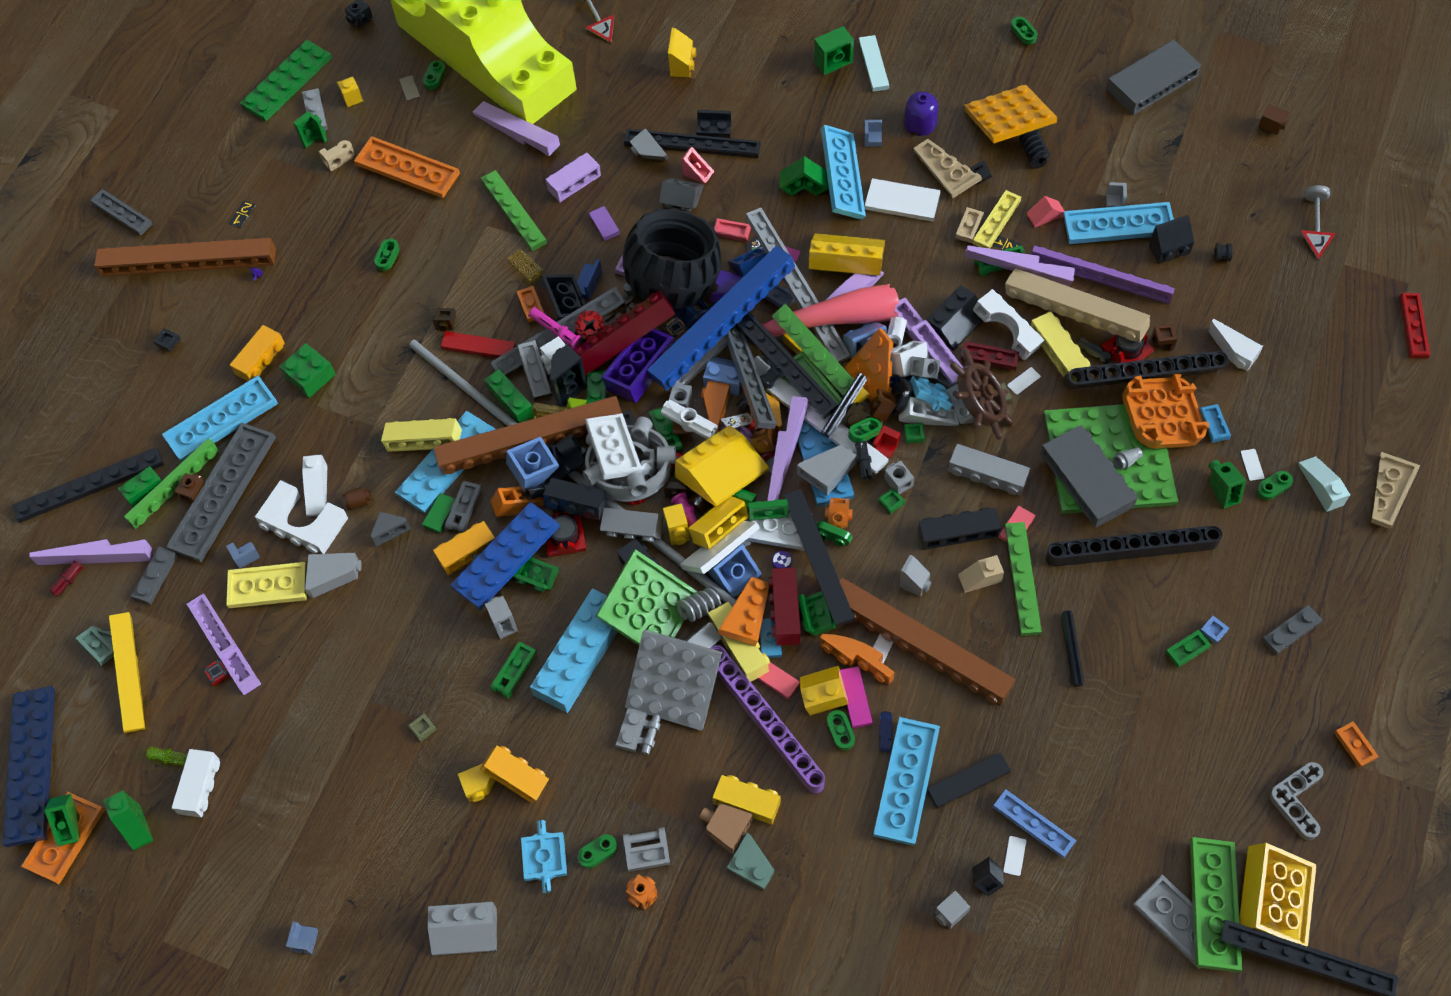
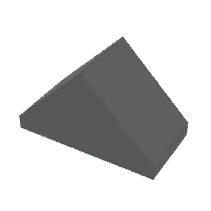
[371,512,411,547]

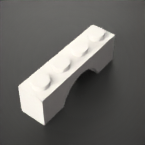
[973,289,1044,361]

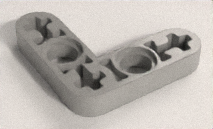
[1269,762,1324,840]

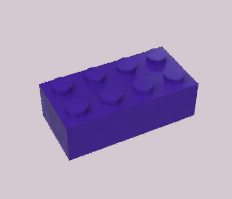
[601,329,675,403]

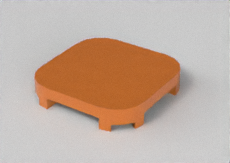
[1122,374,1209,449]

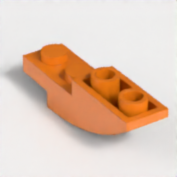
[820,634,895,685]

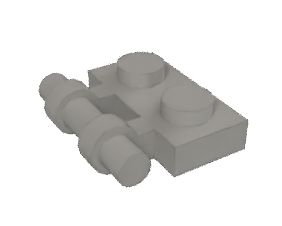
[616,708,661,755]

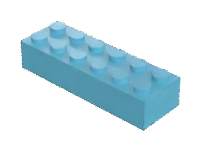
[530,588,618,713]

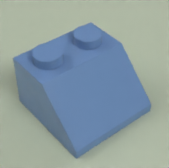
[843,322,887,360]
[703,357,742,396]
[506,436,559,492]
[708,544,762,598]

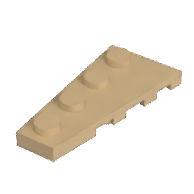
[914,139,982,198]
[1371,452,1420,529]

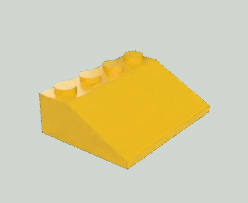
[809,233,885,276]
[675,425,769,507]
[1239,843,1316,946]

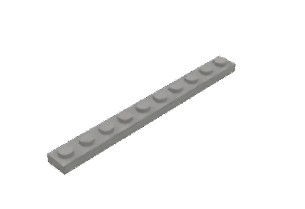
[745,208,851,363]

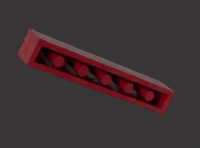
[573,290,675,376]

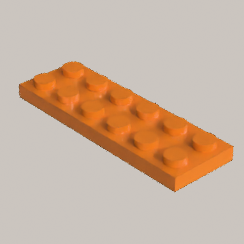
[354,136,460,198]

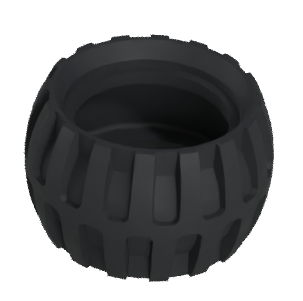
[623,208,721,309]

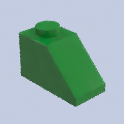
[44,794,79,847]

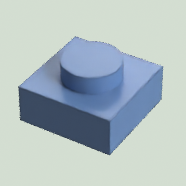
[1200,616,1229,645]

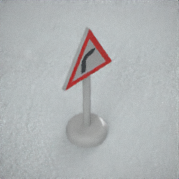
[579,0,615,43]
[1300,185,1336,260]

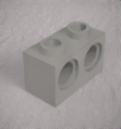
[485,596,518,639]

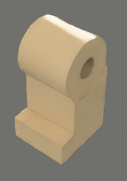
[319,140,354,171]

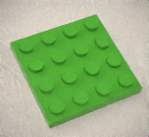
[595,549,698,646]

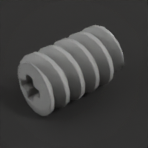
[677,586,721,622]

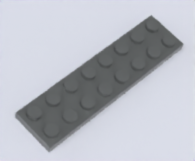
[166,423,276,562]

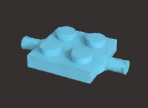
[910,376,953,411]
[521,820,567,893]

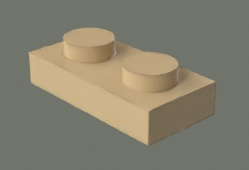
[955,207,984,243]

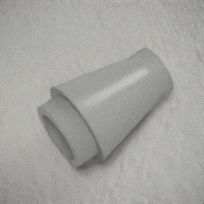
[1113,447,1143,470]

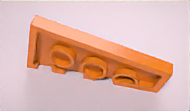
[717,577,769,646]

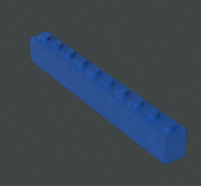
[647,245,795,391]

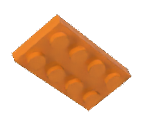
[21,792,105,884]

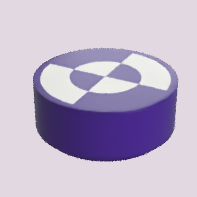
[772,551,792,569]

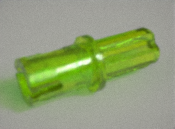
[146,746,188,766]

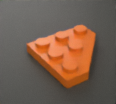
[845,328,893,402]

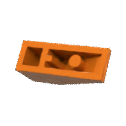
[701,381,730,434]
[490,487,544,517]

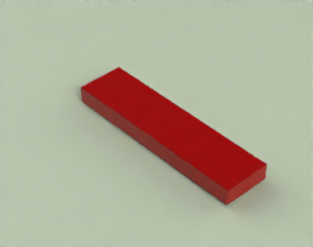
[1399,293,1430,359]
[441,331,516,358]

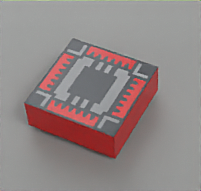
[203,658,231,686]

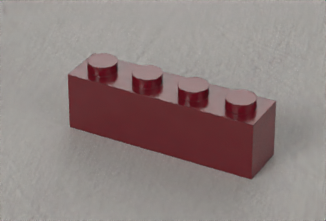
[768,567,800,646]

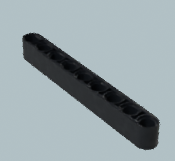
[1063,351,1228,389]
[1046,526,1223,567]

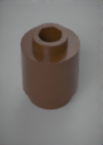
[342,486,372,510]

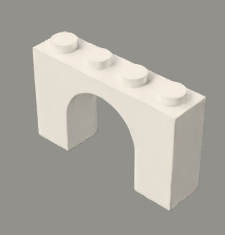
[255,480,348,554]

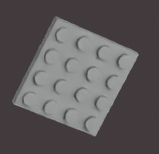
[625,629,722,731]

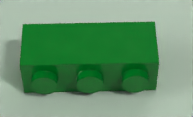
[484,369,535,423]

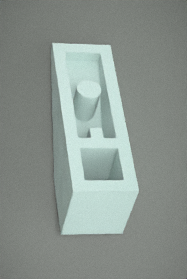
[1298,456,1350,512]

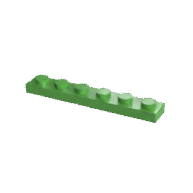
[481,170,547,251]
[772,304,854,396]
[124,438,219,529]
[1005,522,1042,636]

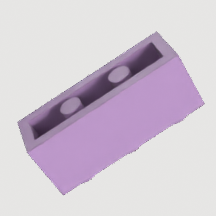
[545,153,601,202]

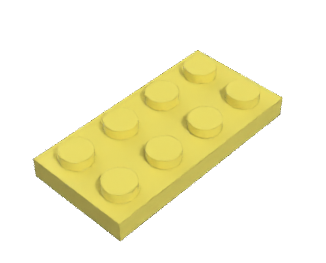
[227,562,307,608]

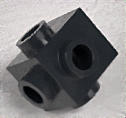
[344,0,373,28]

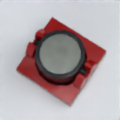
[1101,333,1154,372]
[546,512,587,557]

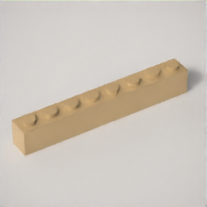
[1005,268,1150,343]

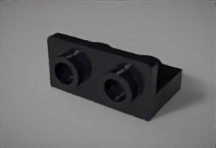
[696,110,732,138]

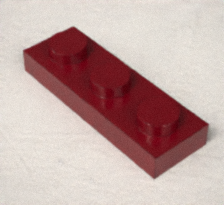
[961,341,1020,371]

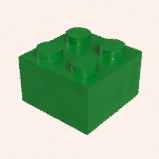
[814,26,854,75]
[279,343,336,398]

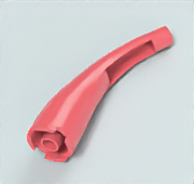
[762,284,899,337]

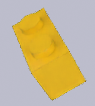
[663,503,690,545]

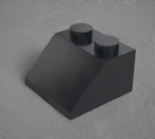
[1149,215,1194,264]

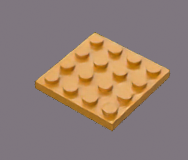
[964,85,1057,143]

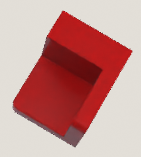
[873,425,901,459]

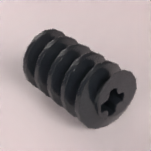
[1019,129,1050,168]

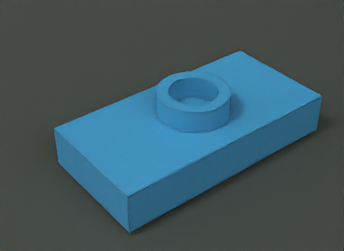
[1199,404,1231,443]
[760,619,782,658]

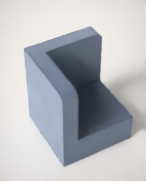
[864,120,882,147]
[226,542,260,569]
[286,921,318,955]

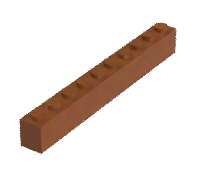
[94,238,276,276]
[434,396,622,475]
[840,578,1015,705]

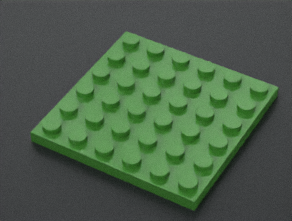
[1044,404,1178,514]

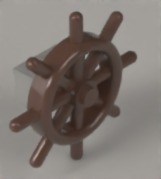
[947,349,1014,440]

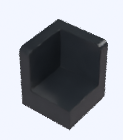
[973,857,1004,897]

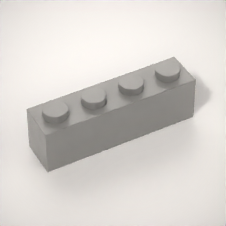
[948,444,1030,496]

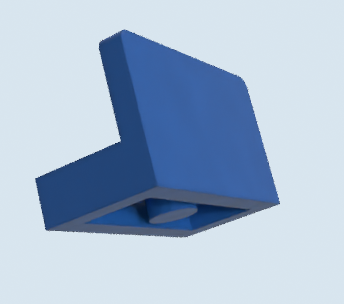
[577,259,602,300]

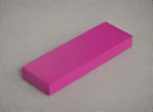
[840,666,873,729]

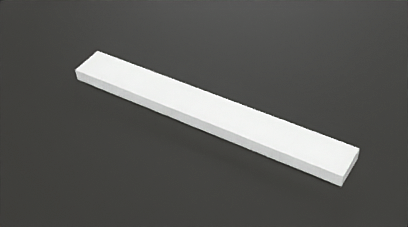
[766,377,889,474]

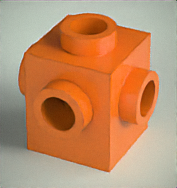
[825,497,853,529]
[626,874,658,910]

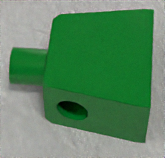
[1208,460,1246,509]

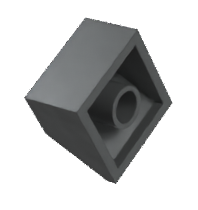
[659,178,704,211]

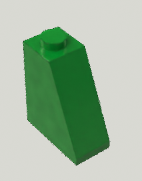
[103,791,153,850]

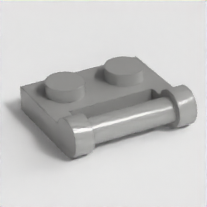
[623,827,670,872]

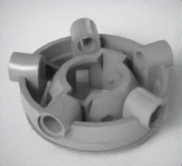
[582,417,676,502]

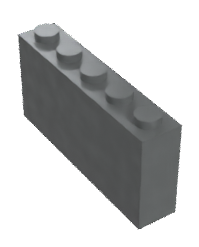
[1106,40,1201,115]
[1040,425,1137,528]

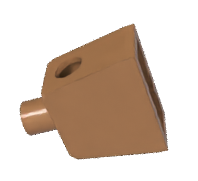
[699,804,753,855]

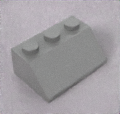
[428,902,497,956]

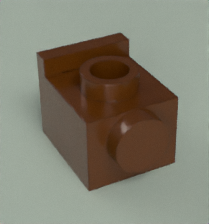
[869,388,897,422]

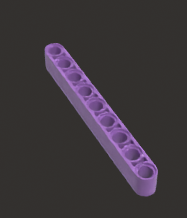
[710,646,825,794]

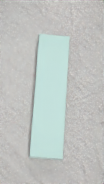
[859,35,889,92]

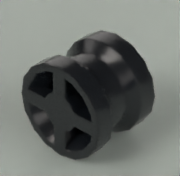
[1214,243,1232,262]

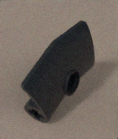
[543,434,584,483]

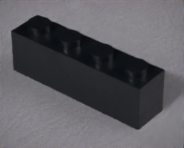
[918,508,1001,550]

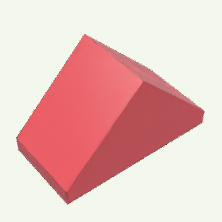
[681,147,714,184]
[1026,196,1064,228]

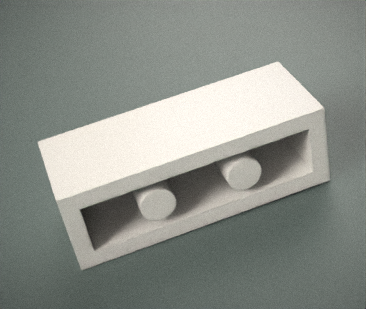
[172,749,220,818]

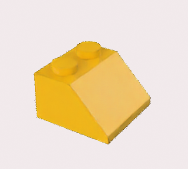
[668,28,696,77]
[800,666,849,715]

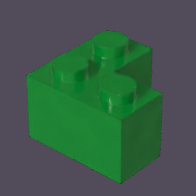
[779,156,829,196]

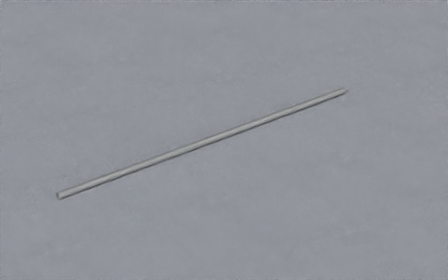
[409,340,737,607]

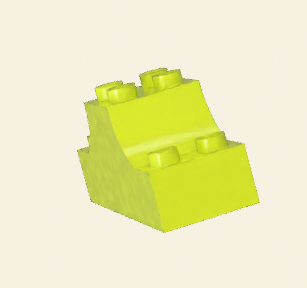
[390,0,577,124]

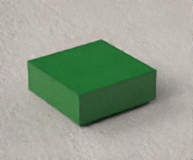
[903,423,925,444]
[878,488,905,515]

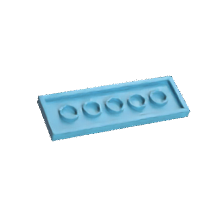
[821,125,866,220]
[1063,202,1174,244]
[162,376,278,463]
[395,411,496,514]
[873,717,940,846]

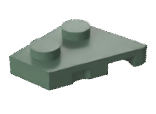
[76,626,114,666]
[727,833,774,890]

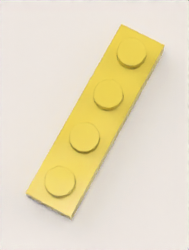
[972,190,1021,249]

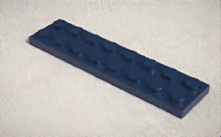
[3,686,55,847]

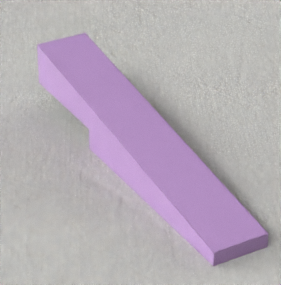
[473,101,560,156]
[964,246,1075,287]
[895,298,963,384]
[768,396,809,501]
[30,539,152,565]
[187,593,261,695]

